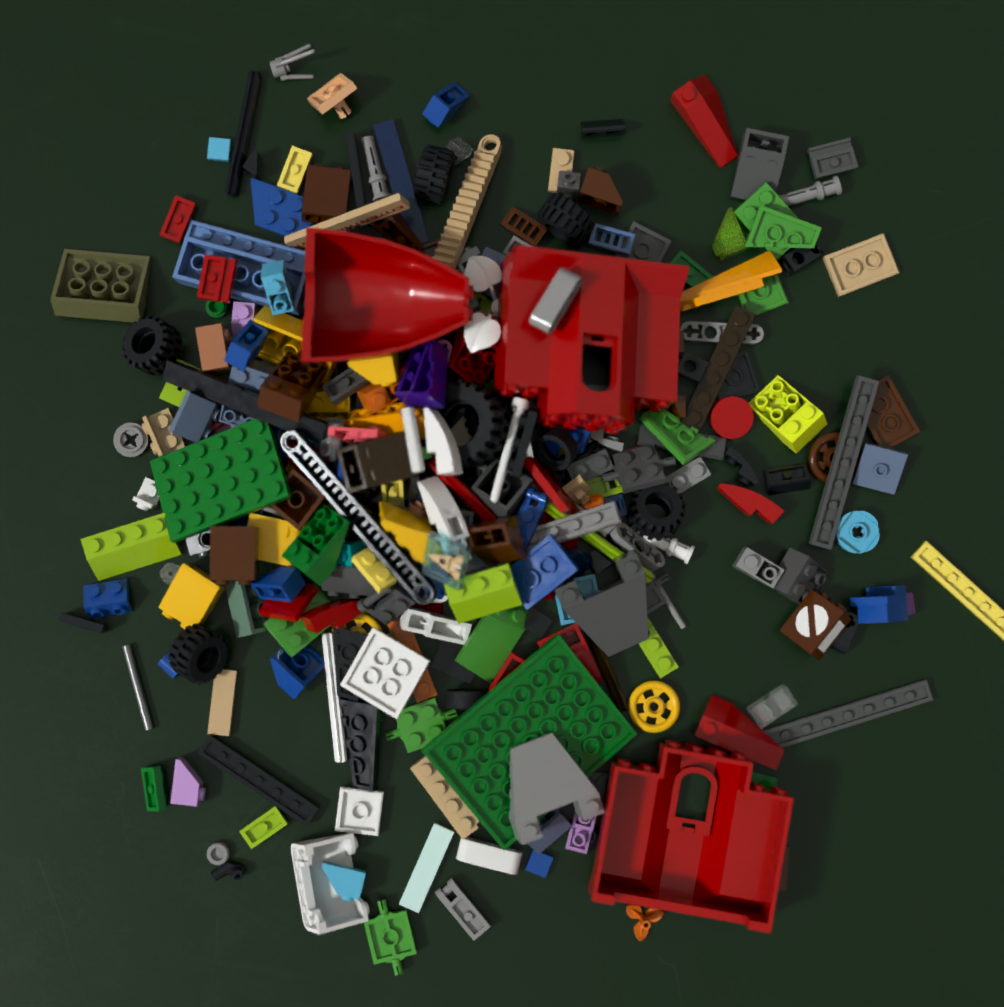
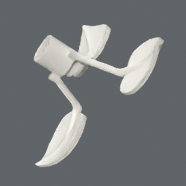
[464,256,502,353]

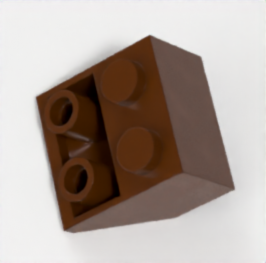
[467,515,527,565]

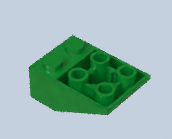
[282,504,350,587]

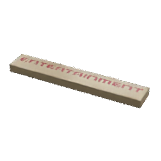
[284,193,410,250]

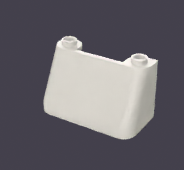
[291,833,369,935]

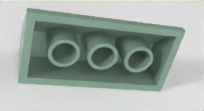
[225,560,274,638]

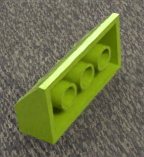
[81,512,182,581]

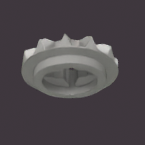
[113,423,149,457]

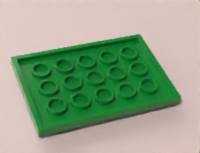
[150,418,292,543]

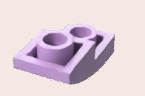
[565,811,596,854]

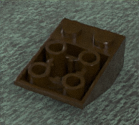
[336,432,418,494]

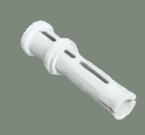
[632,526,695,564]

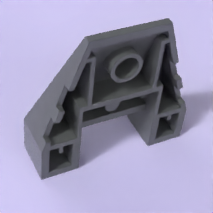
[554,550,649,657]

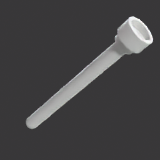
[490,397,530,503]

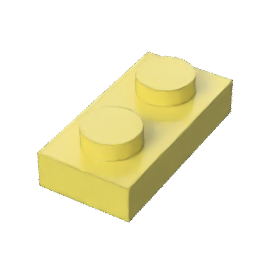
[277,146,313,195]
[351,547,397,593]

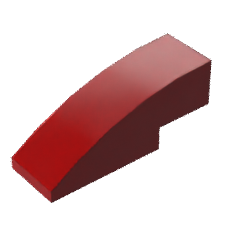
[715,483,784,525]
[301,598,363,634]

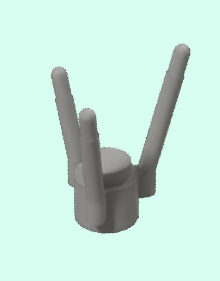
[270,44,315,81]

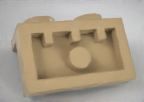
[141,408,186,457]

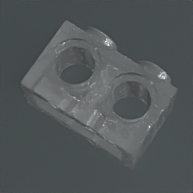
[746,684,798,729]

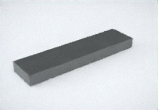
[637,422,726,460]

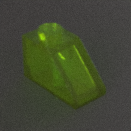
[712,207,748,261]

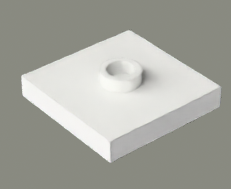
[335,786,384,836]

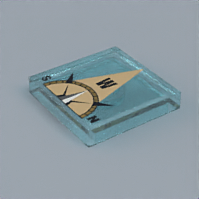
[421,531,471,590]

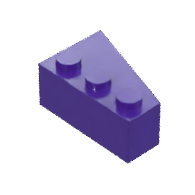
[394,339,448,409]

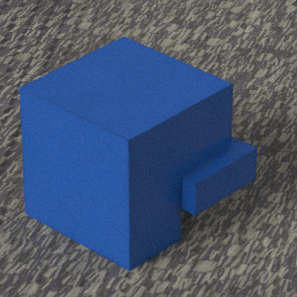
[850,585,908,624]

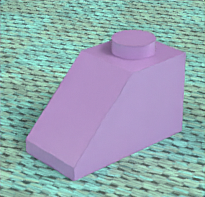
[231,301,260,339]
[170,757,206,806]

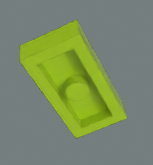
[239,806,289,849]

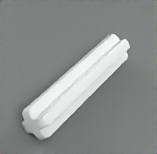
[401,407,425,473]

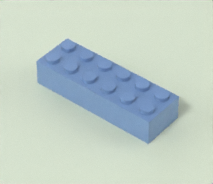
[172,236,306,317]

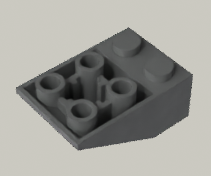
[730,128,789,200]

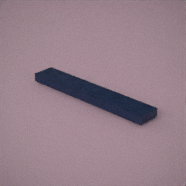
[373,119,429,244]

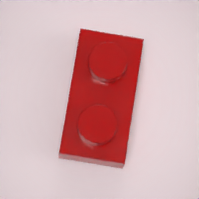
[159,195,197,244]

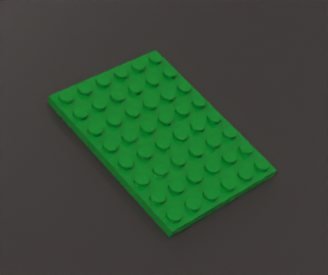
[421,634,637,851]

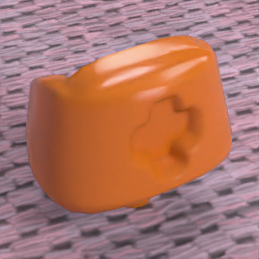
[581,494,604,510]

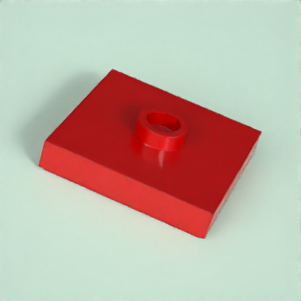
[258,583,318,622]

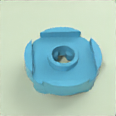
[835,511,880,554]

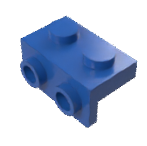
[83,579,132,619]

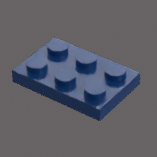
[511,534,579,610]

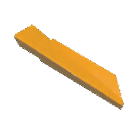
[680,251,782,312]
[344,402,426,440]

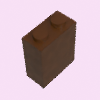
[302,164,351,223]
[210,526,258,585]

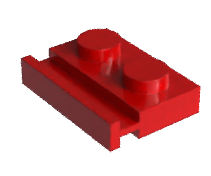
[197,255,238,304]

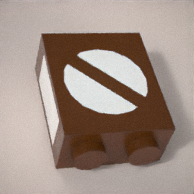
[779,589,852,661]

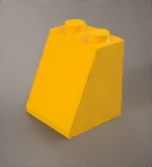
[158,563,226,629]

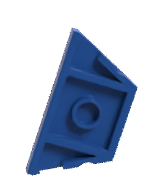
[250,178,315,237]

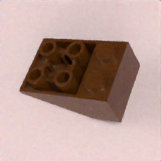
[257,351,328,422]

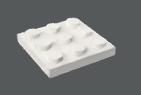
[340,627,431,719]

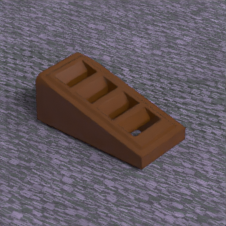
[500,207,548,247]

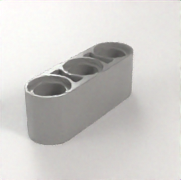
[529,267,583,335]

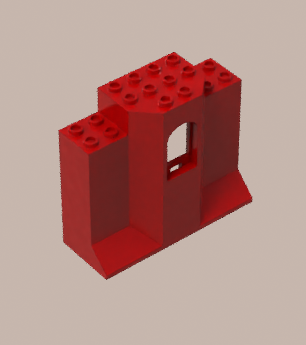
[494,245,689,434]
[588,740,794,933]

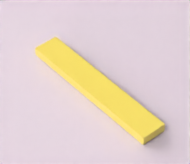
[911,541,1004,641]

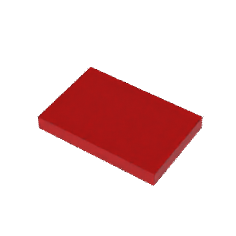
[524,456,580,515]

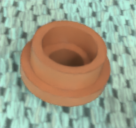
[409,499,427,518]

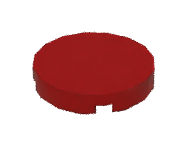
[710,395,754,439]

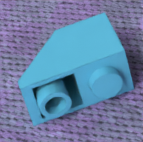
[261,260,294,315]

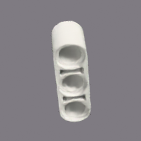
[456,837,523,875]

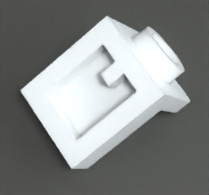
[132,477,160,512]

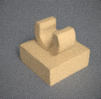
[562,475,592,504]

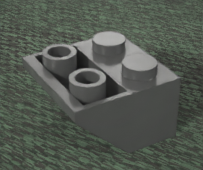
[774,547,829,605]

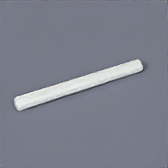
[322,632,347,763]

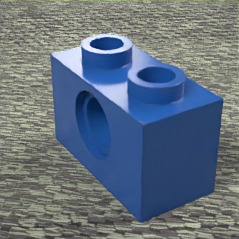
[224,319,270,371]

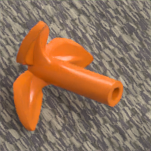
[626,904,664,942]

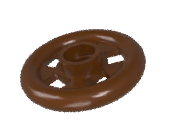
[809,432,859,482]

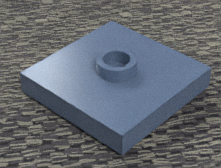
[852,442,908,495]

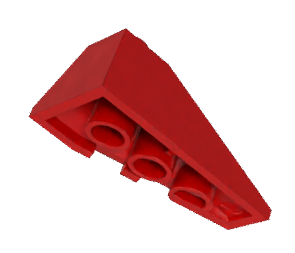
[670,75,738,169]
[694,695,785,770]

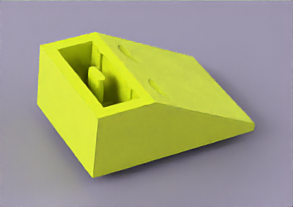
[749,375,827,454]

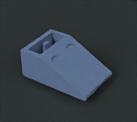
[218,359,276,427]

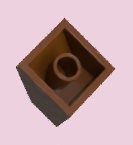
[578,167,623,216]
[270,468,330,531]

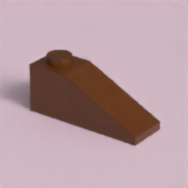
[370,213,425,252]

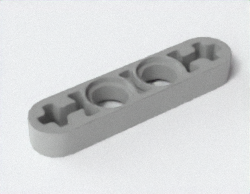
[679,321,764,345]

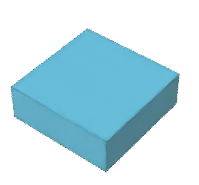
[207,137,232,162]

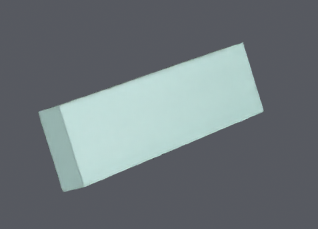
[399,822,454,913]

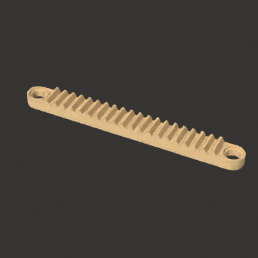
[432,134,502,270]

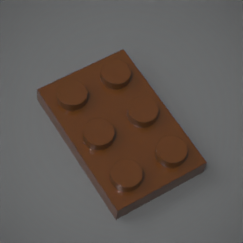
[849,375,920,448]

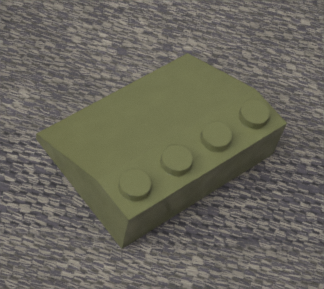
[50,249,150,322]

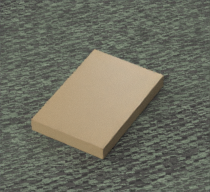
[823,233,900,297]

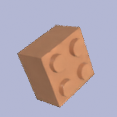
[195,323,233,376]

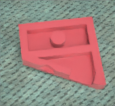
[328,426,389,444]

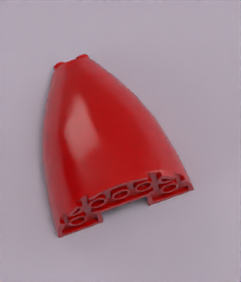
[301,227,473,363]

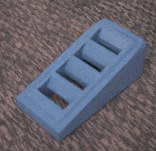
[588,223,636,256]

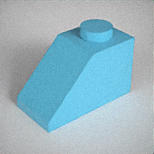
[322,861,366,902]

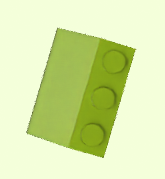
[443,562,522,624]

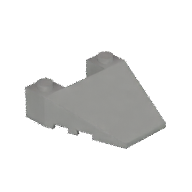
[509,732,605,845]

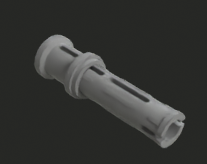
[360,136,391,202]
[778,176,842,206]

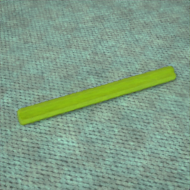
[545,500,654,584]

